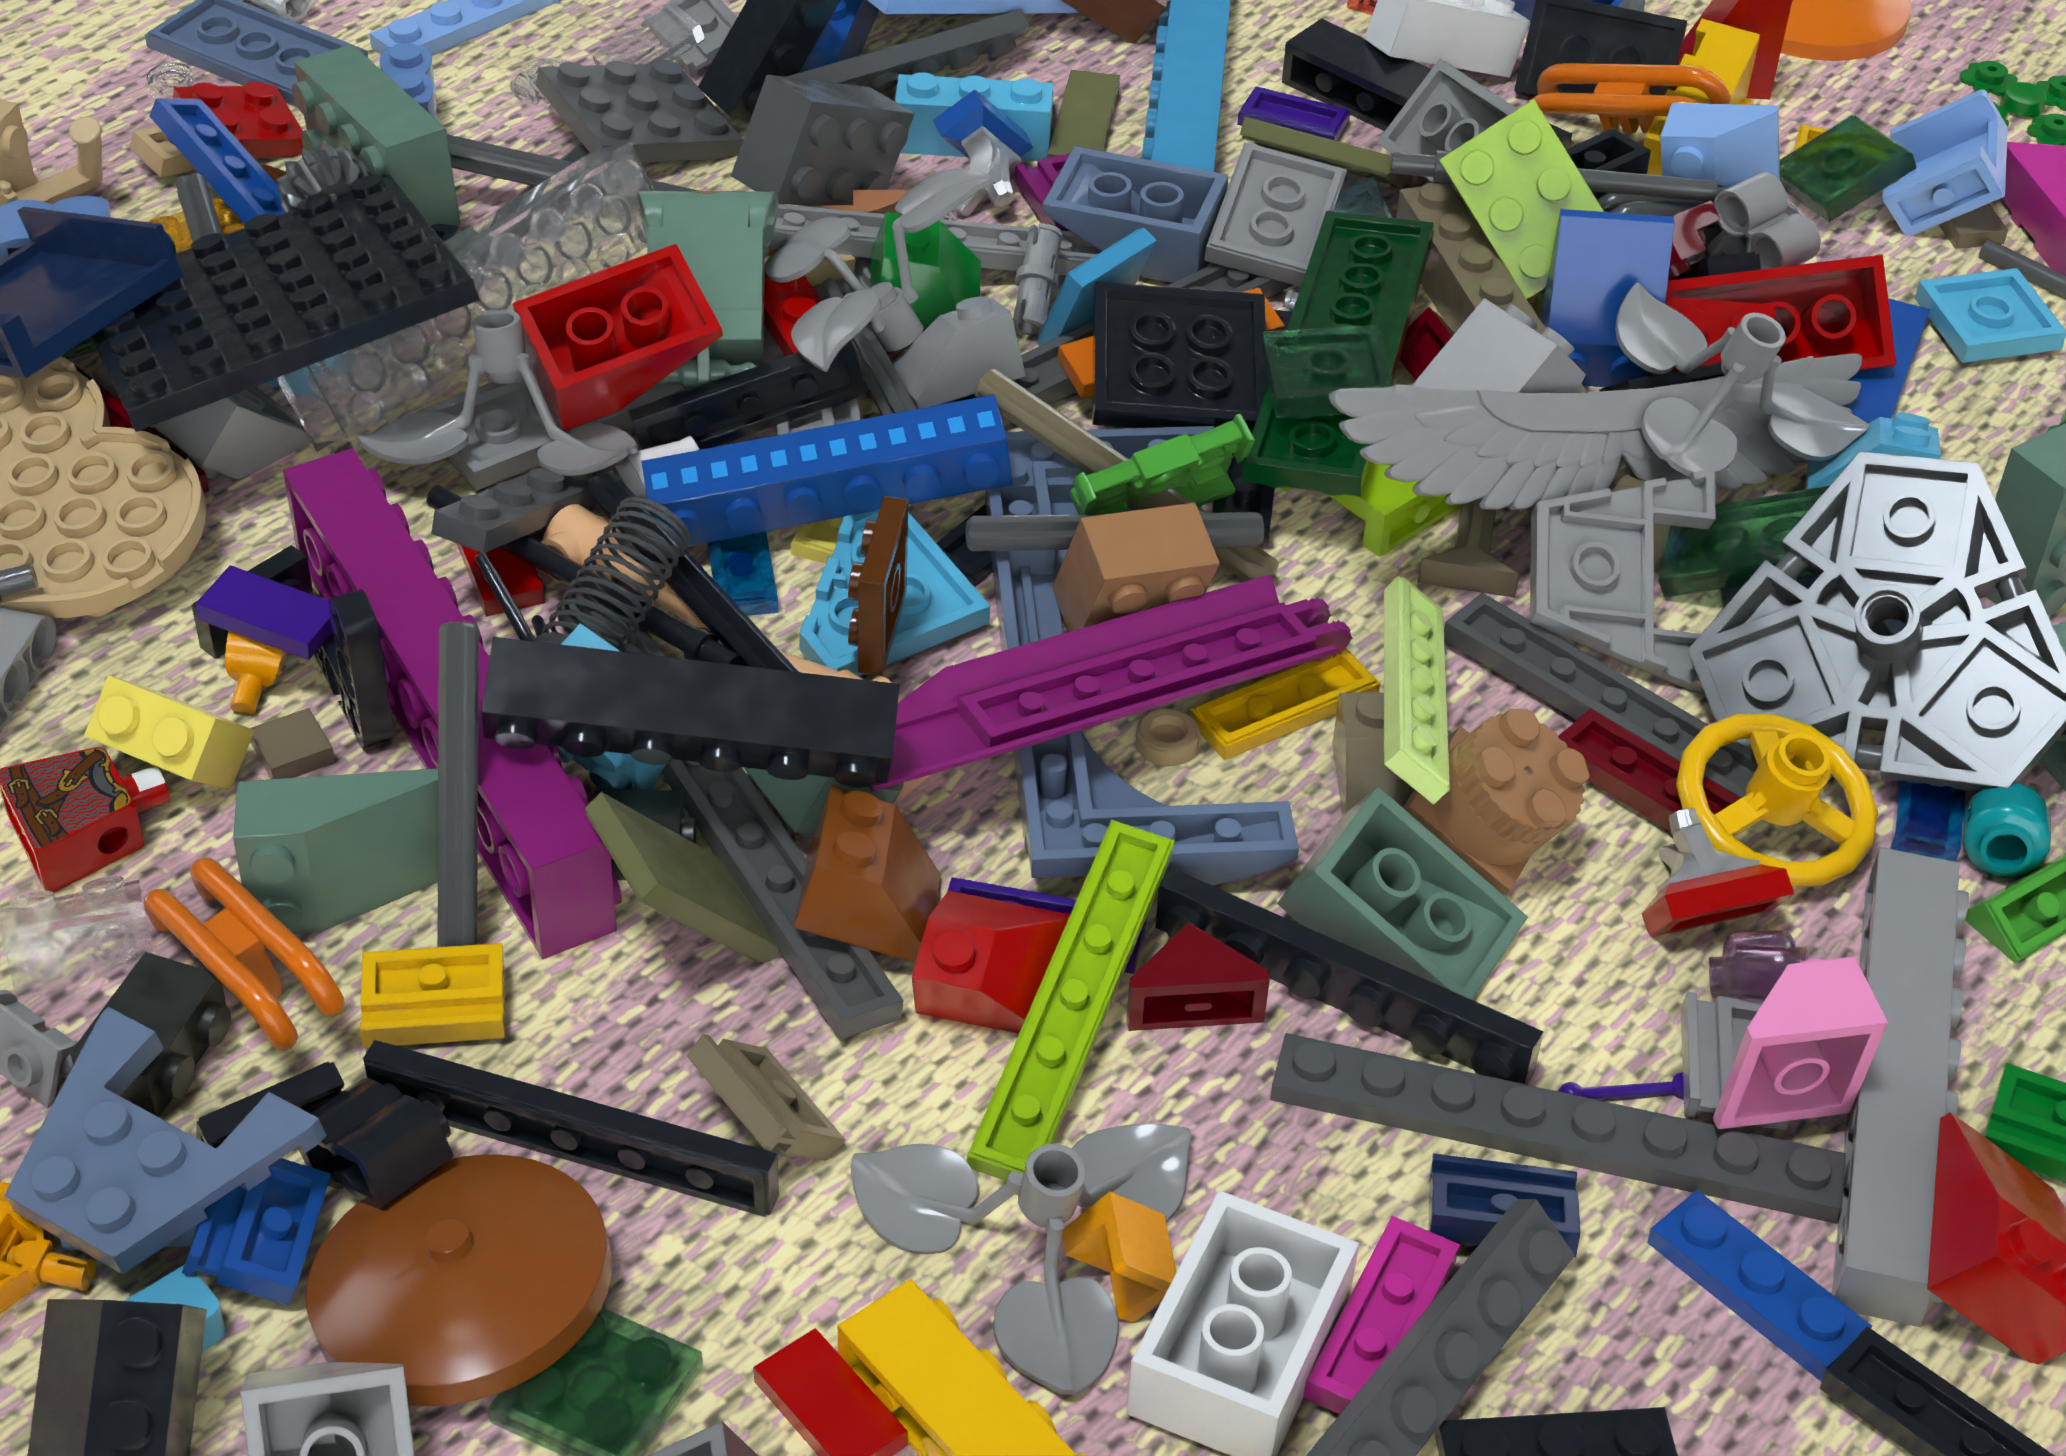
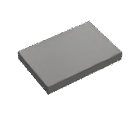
[1204,142,1347,287]

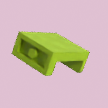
[1282,461,1460,557]

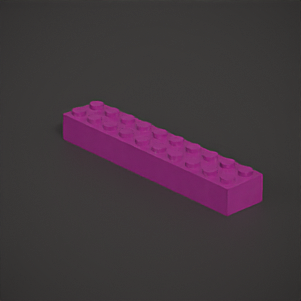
[283,448,622,960]

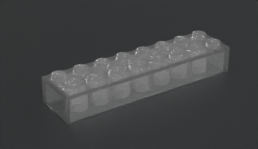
[276,142,655,455]

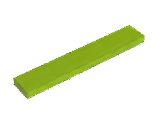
[967,819,1175,1181]

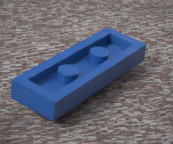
[1647,1190,1872,1382]

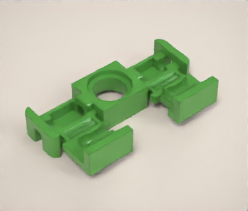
[1069,414,1255,515]

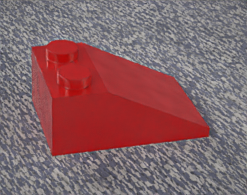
[512,244,723,432]
[1927,1112,2066,1365]

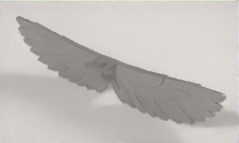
[1329,353,1862,510]

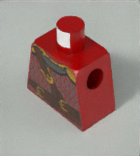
[0,747,170,895]

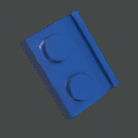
[182,1158,331,1306]

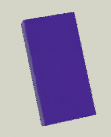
[1237,86,1351,141]
[195,565,333,660]

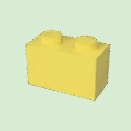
[84,675,255,790]

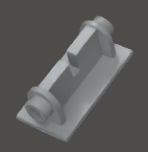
[0,990,78,1109]

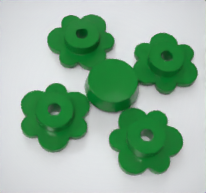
[1959,61,2066,146]

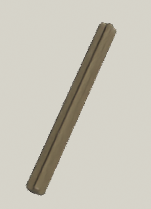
[975,369,1279,581]

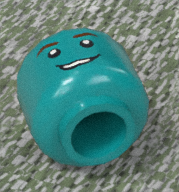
[1963,783,2051,878]

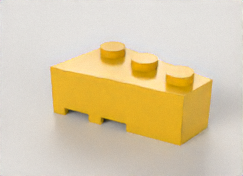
[1643,19,1760,176]

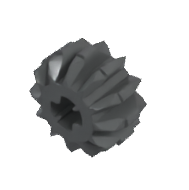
[276,141,371,213]

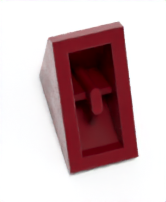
[1126,923,1270,1031]

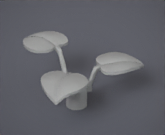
[765,169,996,372]
[1615,282,1870,476]
[356,310,638,476]
[851,1124,1191,1395]

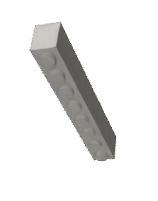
[1832,847,1969,1327]

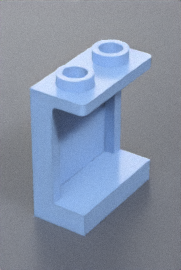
[1882,90,2008,236]

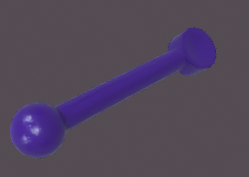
[1558,1072,1684,1100]

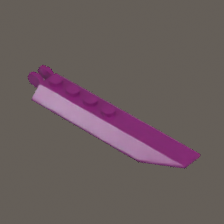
[869,575,1353,792]

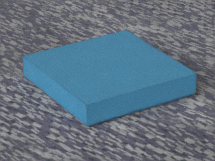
[1037,227,1157,346]

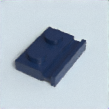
[1428,1153,1580,1257]

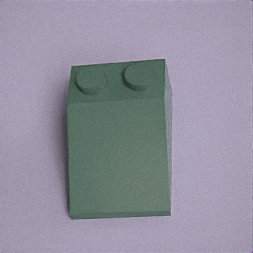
[233,768,438,934]
[1277,786,1528,1000]

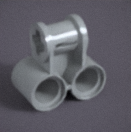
[1707,172,1821,269]

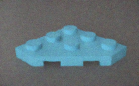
[799,510,991,677]

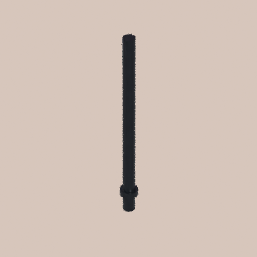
[426,485,743,666]

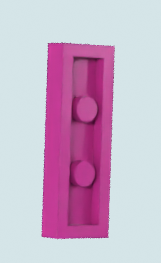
[1303,1216,1460,1414]

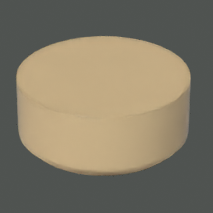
[1136,709,1200,766]

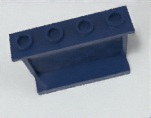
[0,207,184,379]

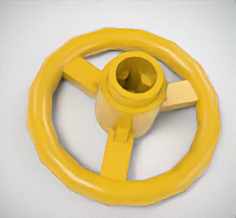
[1676,714,1878,887]

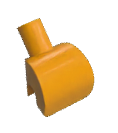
[225,631,288,715]

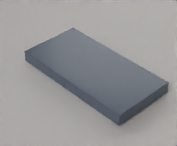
[145,0,368,108]

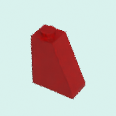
[1671,0,1793,100]

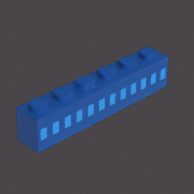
[641,394,1013,546]

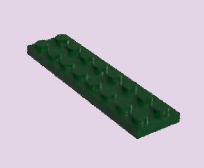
[1242,211,1434,496]

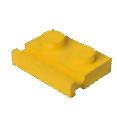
[360,943,505,1048]

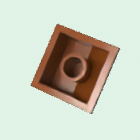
[793,785,940,963]

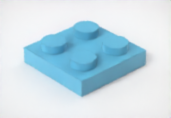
[1915,268,2066,363]

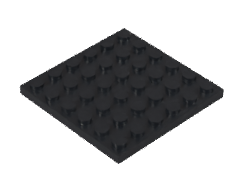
[91,174,480,432]

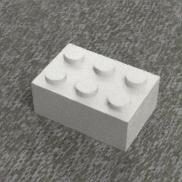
[1126,1190,1359,1456]

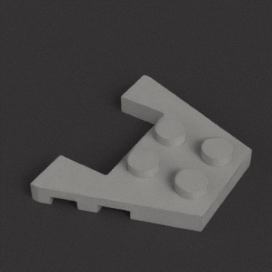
[1530,470,1716,694]

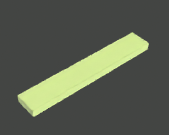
[1384,575,1450,805]

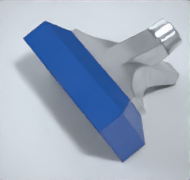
[933,89,1033,217]

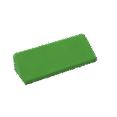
[1965,853,2066,963]

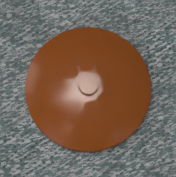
[306,1154,612,1406]

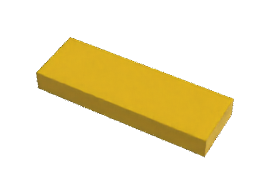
[1190,648,1381,760]

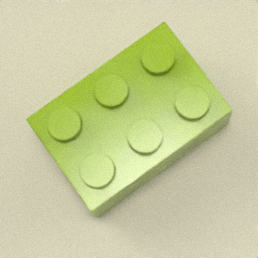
[1439,99,1604,300]

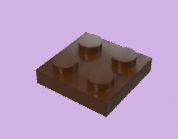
[848,496,909,676]

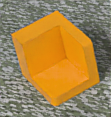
[1062,1191,1176,1323]

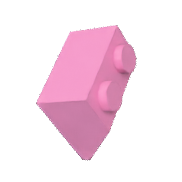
[1713,957,1888,1129]

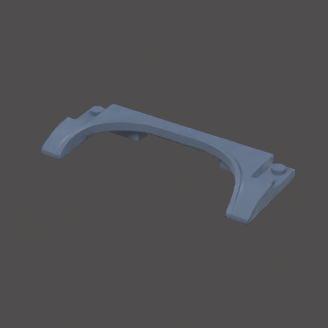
[985,426,1299,885]

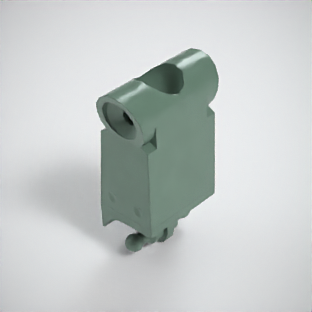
[637,191,778,388]

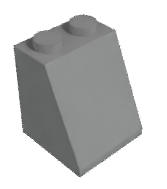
[1412,298,1586,513]

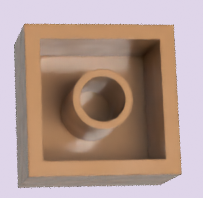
[1052,503,1220,632]

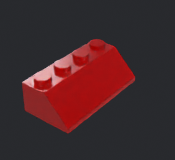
[1666,254,1897,371]

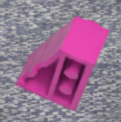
[2000,142,2066,275]

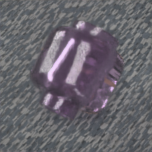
[1709,930,1809,1005]

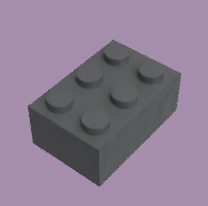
[731,75,915,206]

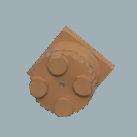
[1403,709,1590,895]

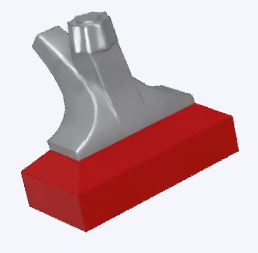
[1641,808,1794,937]

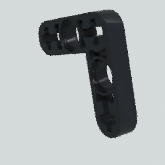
[314,589,394,749]

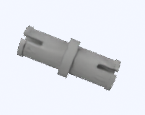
[1013,223,1063,335]

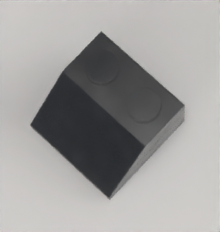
[27,1299,207,1456]

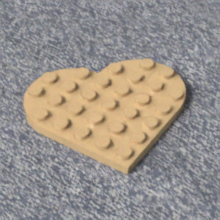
[0,356,207,619]

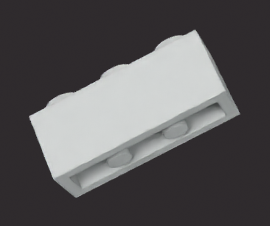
[1364,0,1530,78]

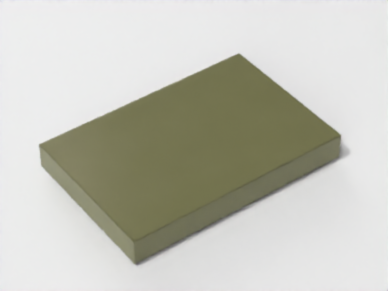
[1240,117,1411,188]
[584,792,780,963]

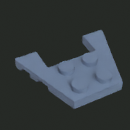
[4,1007,326,1274]

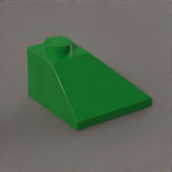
[870,212,981,348]

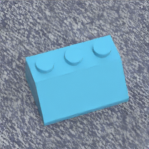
[895,72,1053,161]

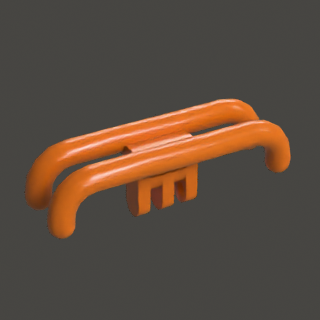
[1527,63,1731,133]
[144,857,345,1051]

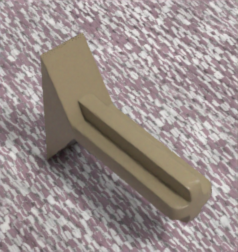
[1417,498,1519,598]

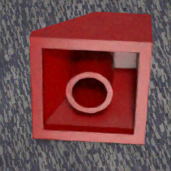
[912,891,1071,1034]

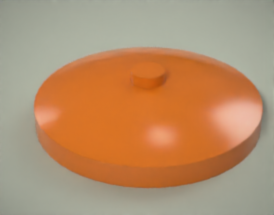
[1781,0,1911,61]

